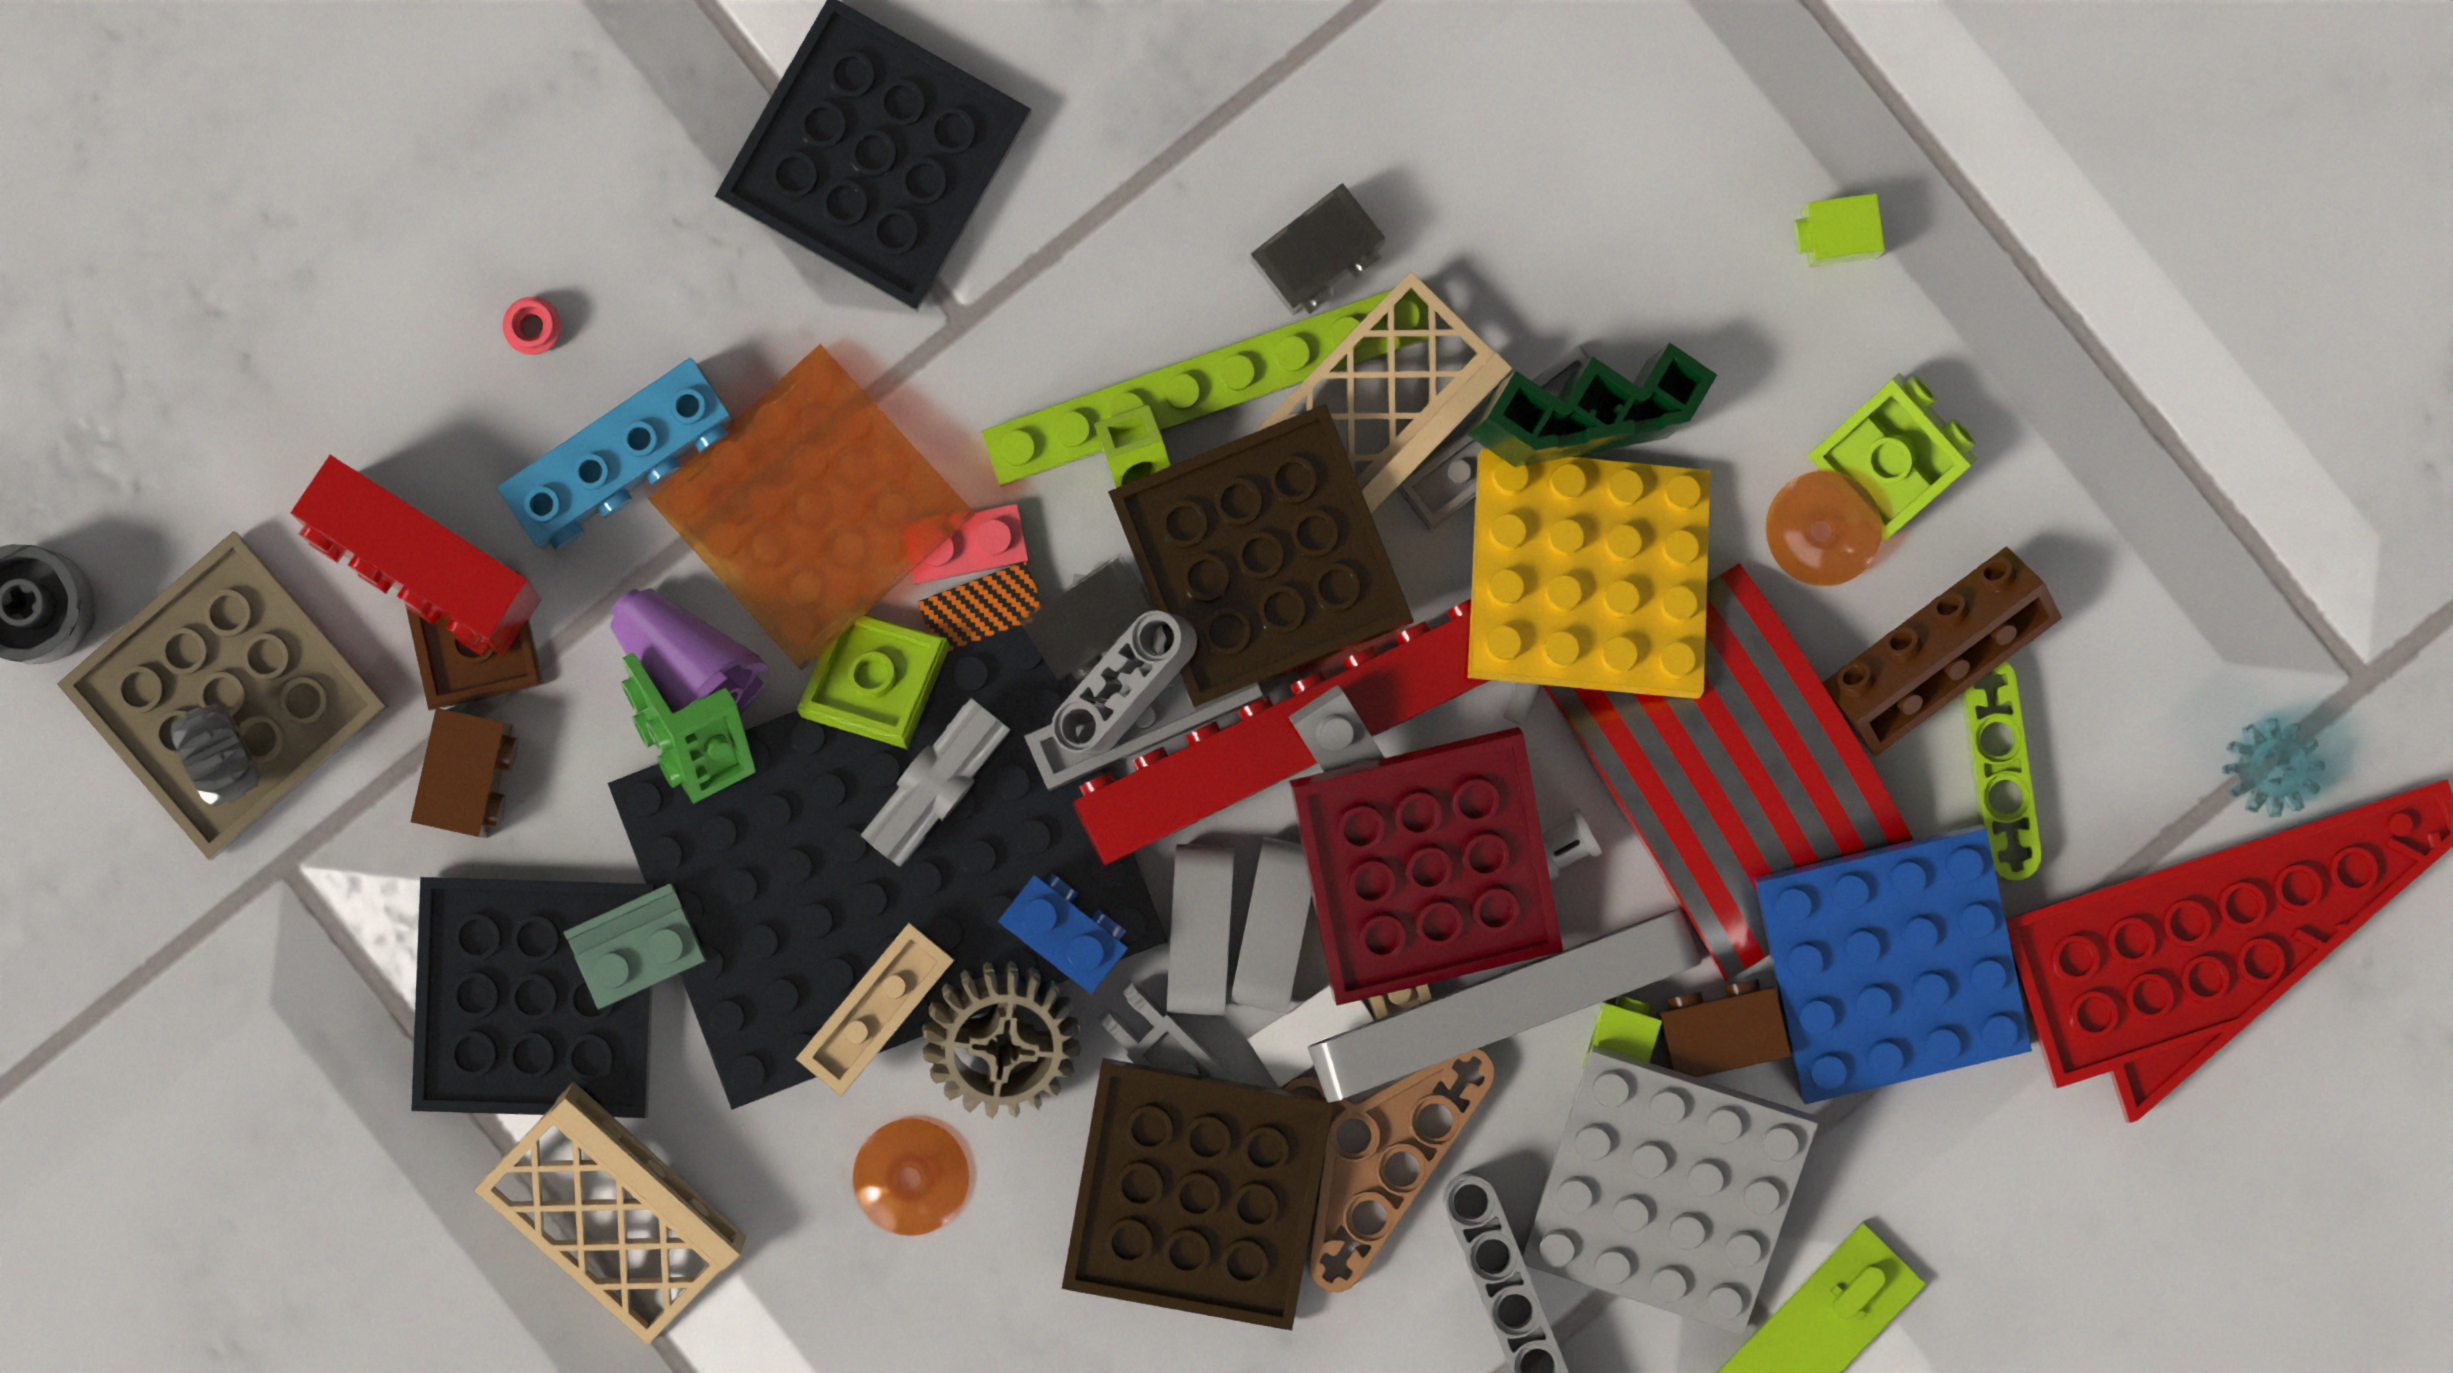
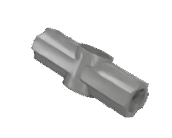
[860,698,1011,867]

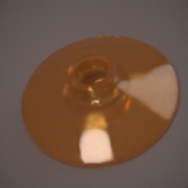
[1766,470,1882,586]
[853,1119,969,1236]

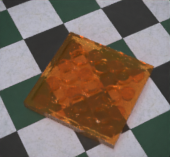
[648,344,975,670]

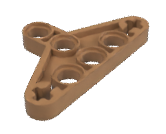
[1283,1049,1494,1292]

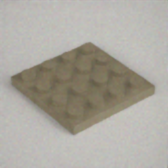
[57,531,389,860]

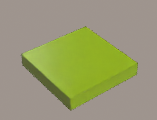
[797,607,950,749]

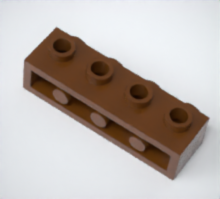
[1822,546,2062,757]

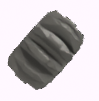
[171,703,259,807]

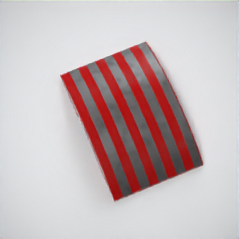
[1542,563,1914,982]

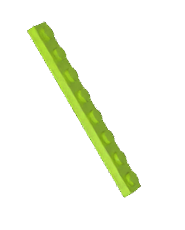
[981,289,1438,487]

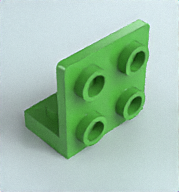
[621,652,756,804]

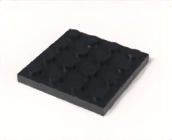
[715,0,1032,312]
[411,877,655,1118]

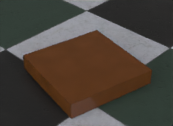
[405,571,544,711]

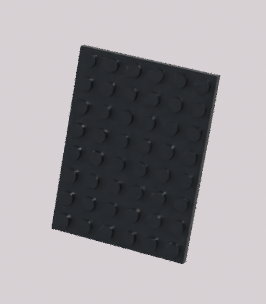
[608,616,1168,1110]

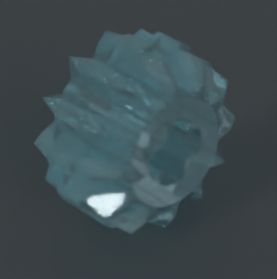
[2222,718,2325,818]

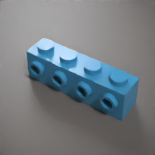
[496,357,735,551]

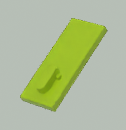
[1716,1222,1926,1373]

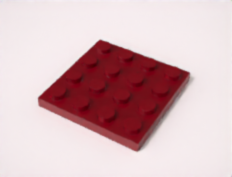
[1289,727,1563,1006]

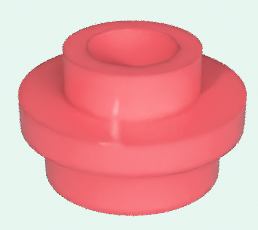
[502,297,561,355]

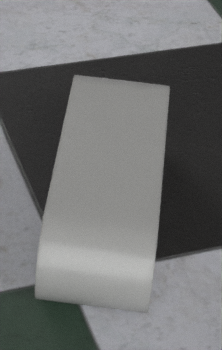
[1052,611,1197,755]
[1230,837,1312,1014]
[1167,844,1235,1016]

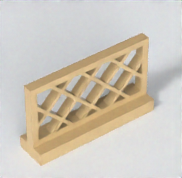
[1255,271,1513,514]
[474,1082,746,1345]

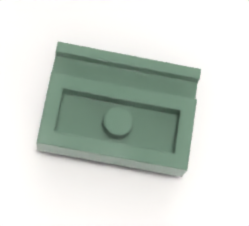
[563,883,708,1010]

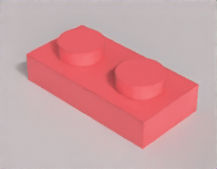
[903,504,1029,585]

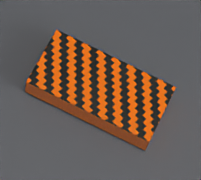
[917,561,1047,652]

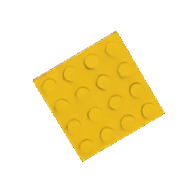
[1468,448,1711,698]

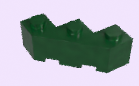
[1467,342,1717,467]

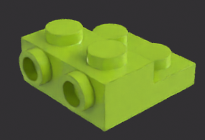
[1807,372,1978,541]

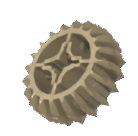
[922,960,1081,1119]

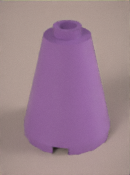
[610,588,769,715]

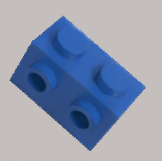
[998,873,1129,995]

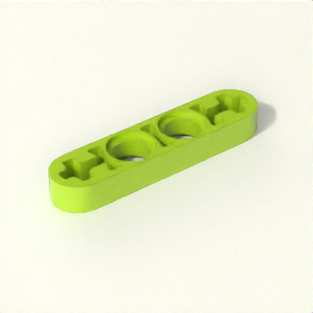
[1961,661,2041,881]

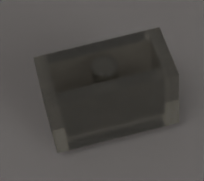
[1250,183,1385,316]
[1020,552,1155,681]

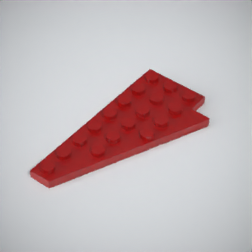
[2005,779,2453,1123]

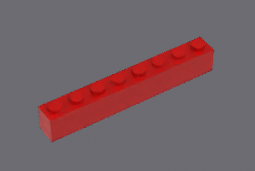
[1073,599,1491,867]

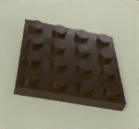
[1108,404,1414,710]
[1061,1058,1334,1331]

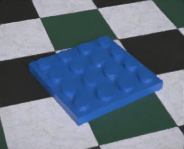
[1754,824,2032,1105]

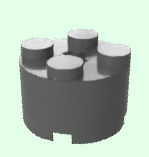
[0,544,95,664]

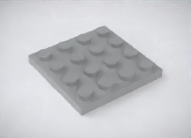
[1521,1045,1818,1335]

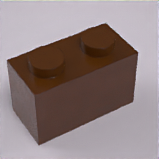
[410,708,518,838]
[1656,978,1791,1078]

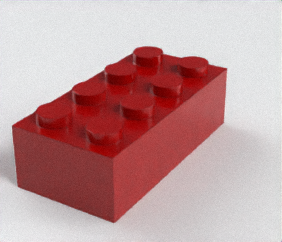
[290,454,542,657]

